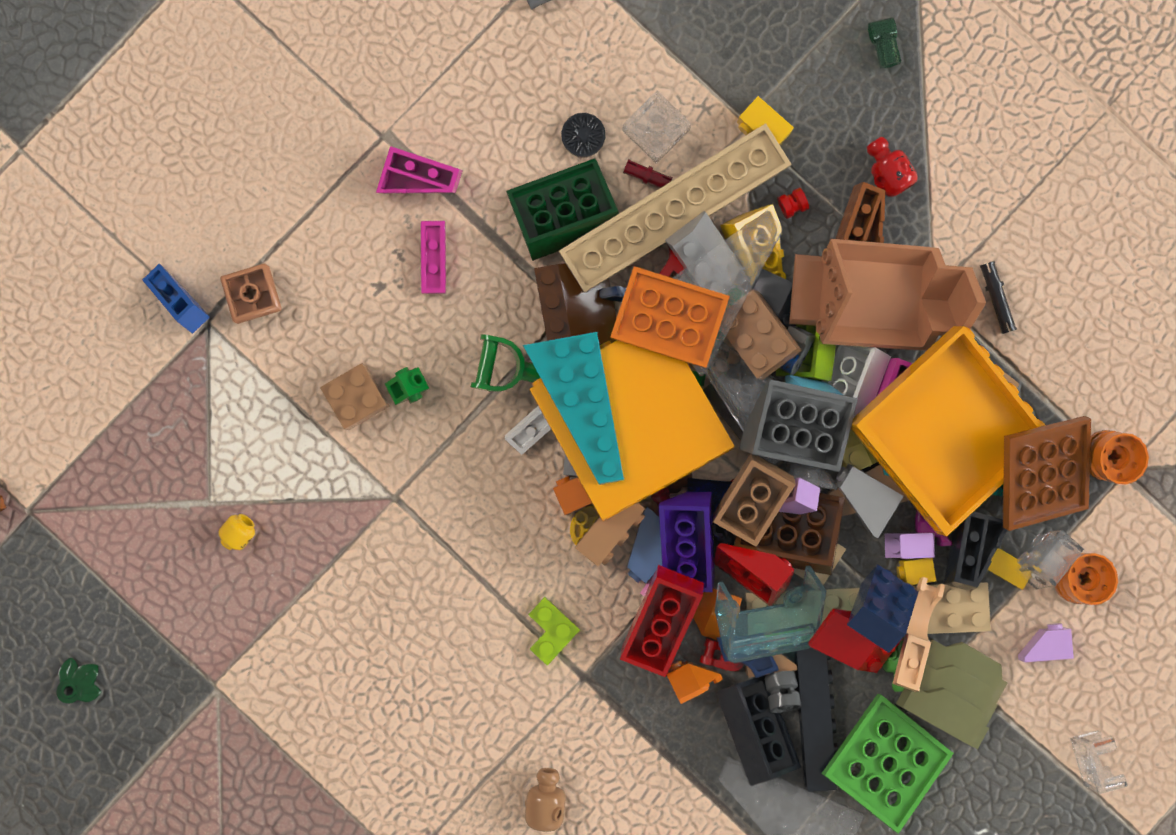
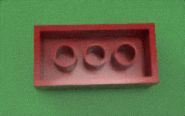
[620,565,704,677]

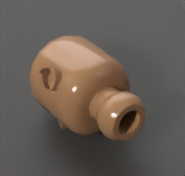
[525,768,566,832]

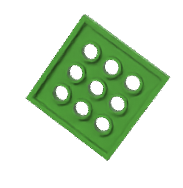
[821,694,954,834]

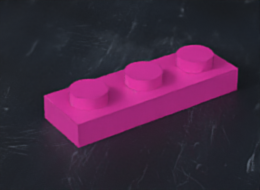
[421,221,446,294]

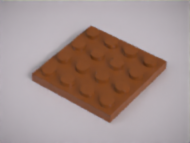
[1003,416,1091,531]

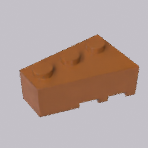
[835,182,885,243]

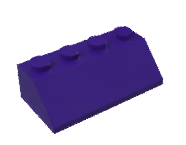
[659,491,715,592]

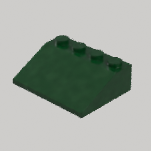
[506,158,619,261]

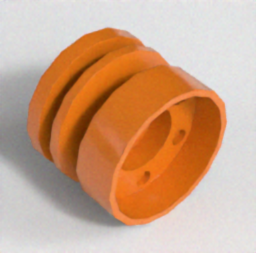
[1090,430,1149,485]
[1053,553,1118,605]

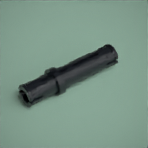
[980,261,1017,334]

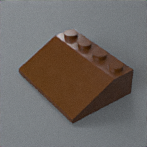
[534,263,616,346]
[734,493,845,575]

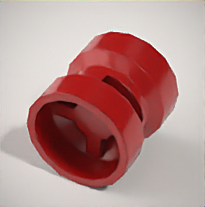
[777,187,809,219]

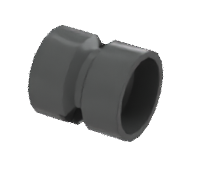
[764,671,801,713]

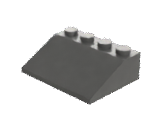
[739,379,858,472]

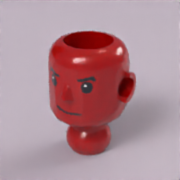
[867,137,918,197]

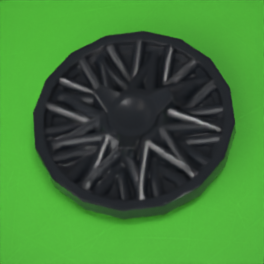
[561,113,606,157]

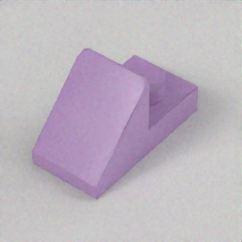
[885,533,935,559]

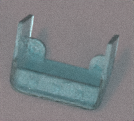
[715,566,827,663]

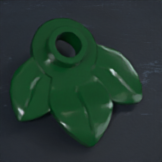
[56,658,102,704]

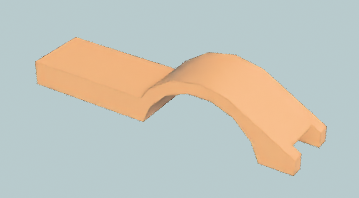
[892,577,945,692]

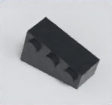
[944,512,1007,590]

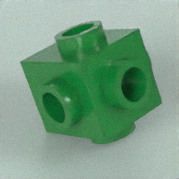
[385,367,429,405]

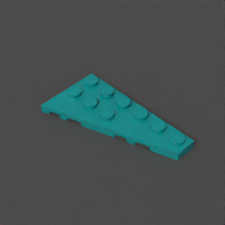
[523,332,624,485]

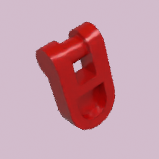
[699,638,744,671]

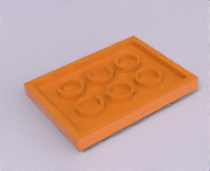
[610,266,730,369]

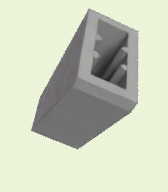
[836,463,903,538]

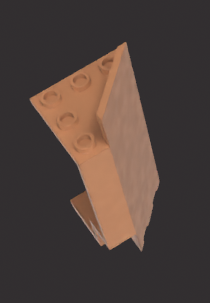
[789,239,986,351]

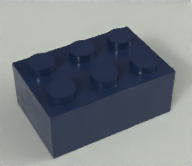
[847,564,919,653]

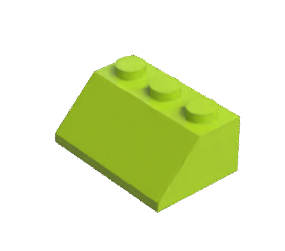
[776,324,836,381]

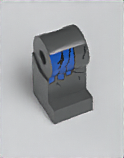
[780,326,816,375]

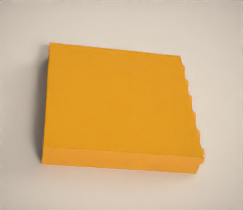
[851,326,1046,536]
[530,341,735,522]

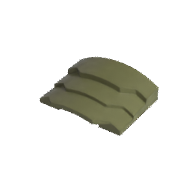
[896,639,1007,750]

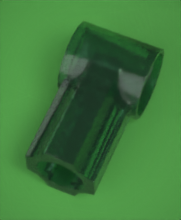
[868,17,902,69]

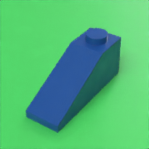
[142,263,210,334]

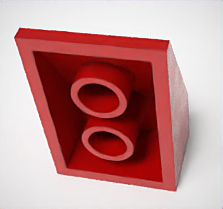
[714,543,795,607]
[808,608,903,673]

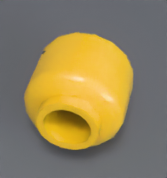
[218,514,255,550]

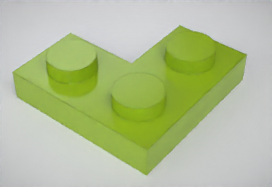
[528,597,580,666]

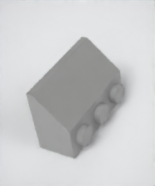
[665,211,743,294]

